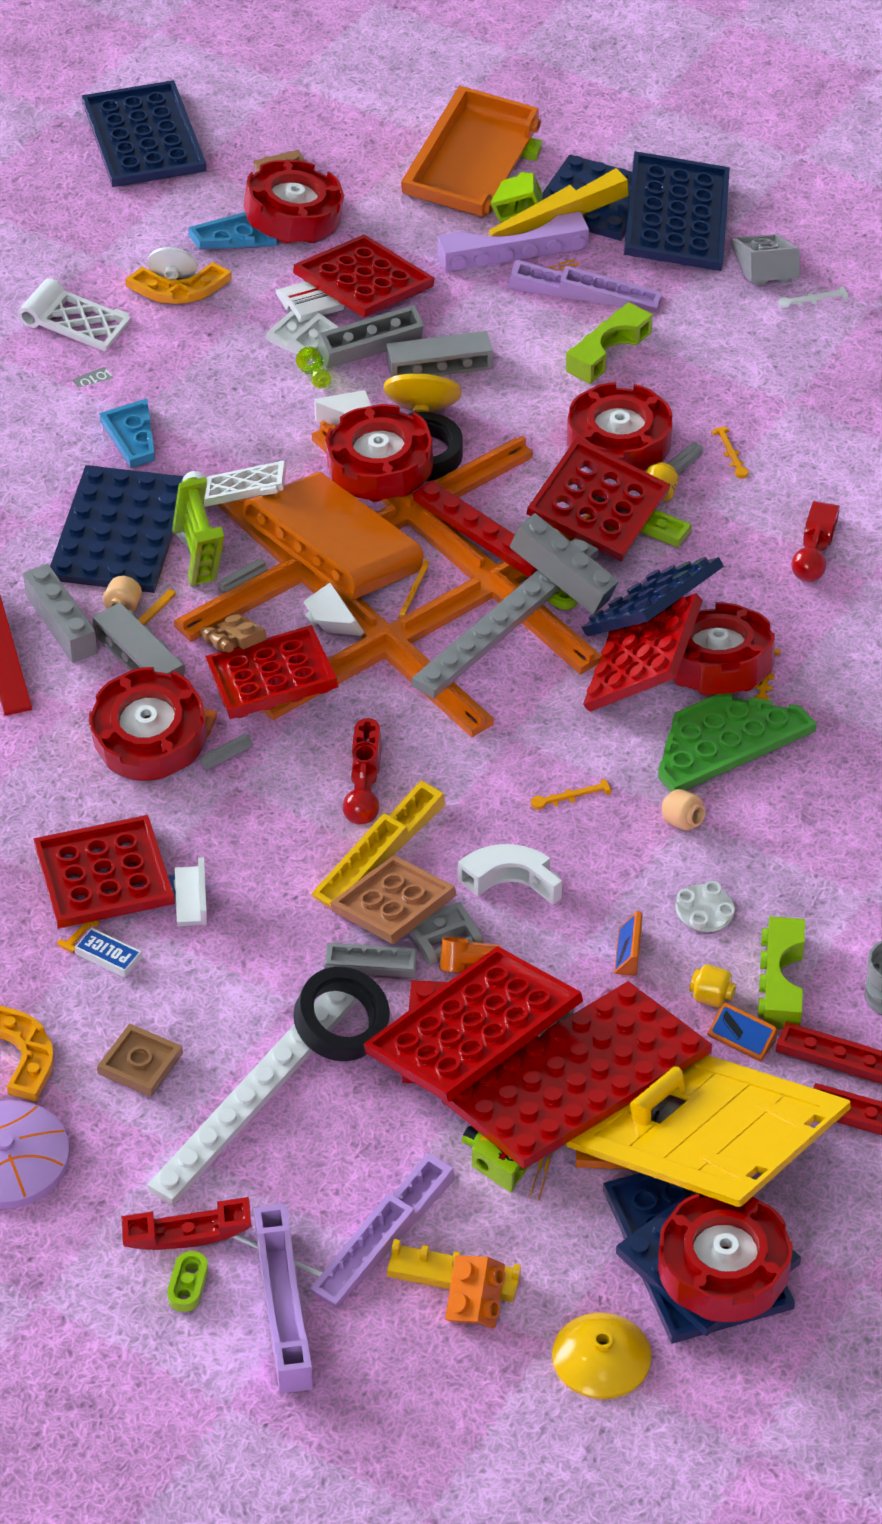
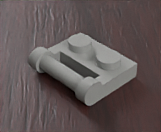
[409,902,484,967]

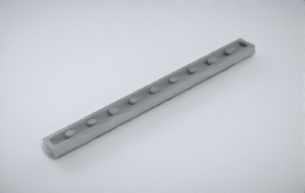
[411,538,598,699]

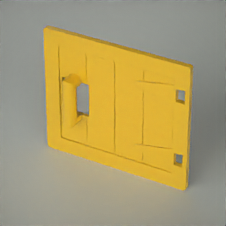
[566,1055,851,1207]

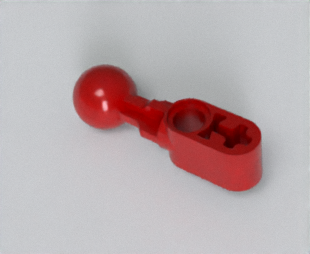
[791,501,840,582]
[342,718,382,824]

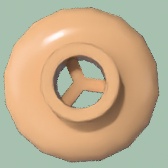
[103,576,142,612]
[661,789,706,831]

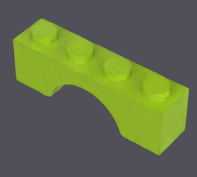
[565,302,653,384]
[758,916,805,1029]

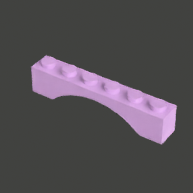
[438,211,589,272]
[254,1204,313,1394]

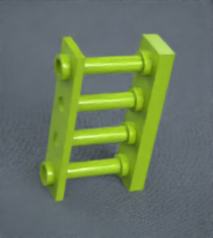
[172,477,225,586]

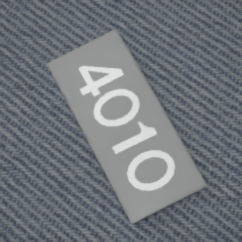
[72,367,114,387]

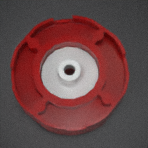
[243,160,344,244]
[567,382,673,471]
[325,404,433,502]
[672,602,775,696]
[89,667,207,781]
[658,1193,793,1322]

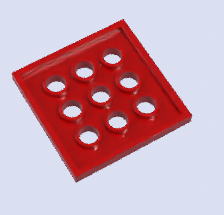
[293,234,435,318]
[526,438,671,562]
[583,593,703,711]
[205,625,339,719]
[33,815,175,929]

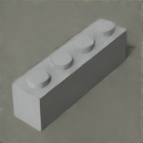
[317,305,424,369]
[386,331,493,377]
[509,513,619,615]
[23,564,97,663]
[92,602,185,676]

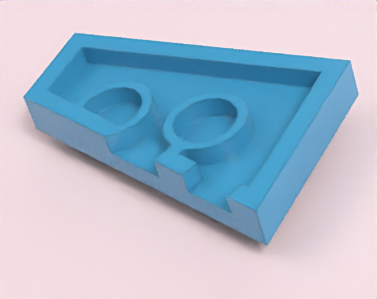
[188,212,277,249]
[99,398,155,468]

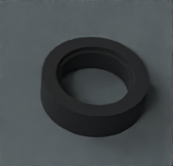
[408,412,463,481]
[293,967,390,1061]

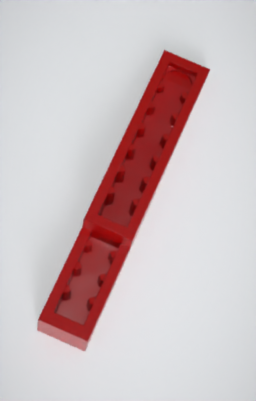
[0,595,32,716]

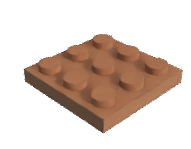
[330,855,457,944]

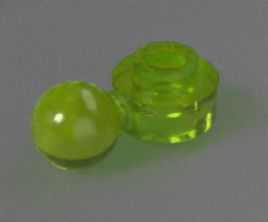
[296,346,331,388]

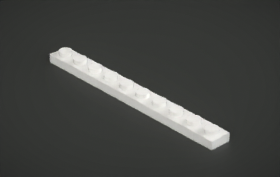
[147,991,359,1206]

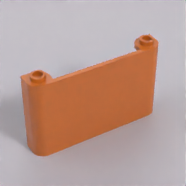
[401,85,541,218]
[241,472,424,601]

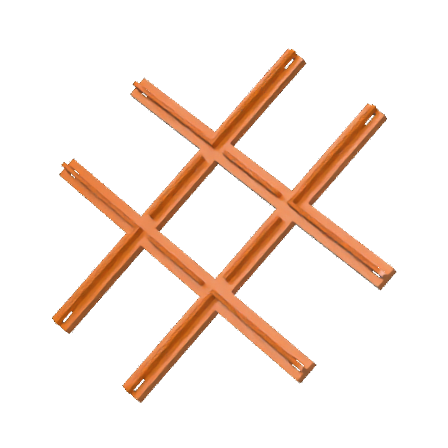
[174,421,616,737]

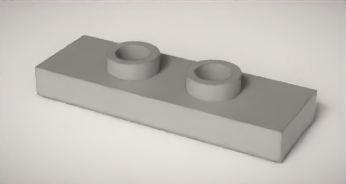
[324,943,418,978]

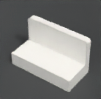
[175,857,207,926]

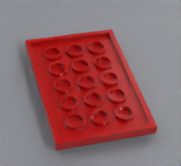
[363,946,583,1103]

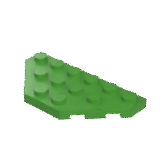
[658,693,817,792]

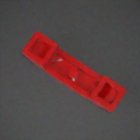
[121,1197,252,1250]

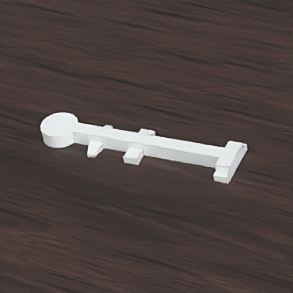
[778,287,849,308]

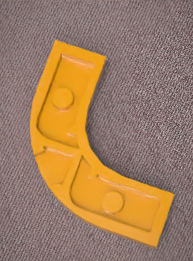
[125,262,232,304]
[0,1005,54,1102]

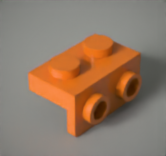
[445,1255,505,1328]

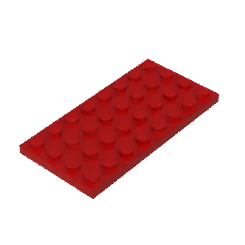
[442,981,712,1169]

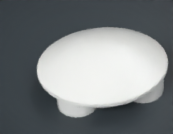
[675,881,735,932]

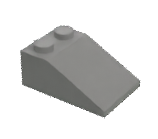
[731,234,800,285]

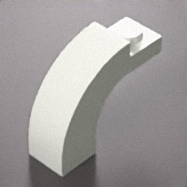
[458,844,562,905]

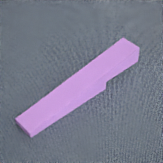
[507,259,662,312]
[310,1153,455,1308]

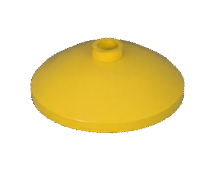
[383,374,462,413]
[552,1312,652,1399]

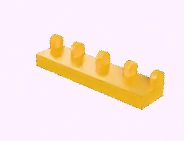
[387,1239,521,1302]

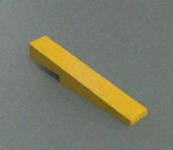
[488,168,629,237]
[311,780,446,909]

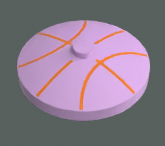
[0,1100,70,1209]

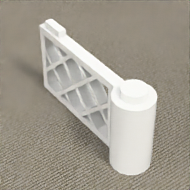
[17,278,131,351]
[182,461,286,508]

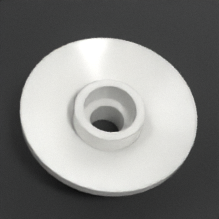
[147,247,198,280]

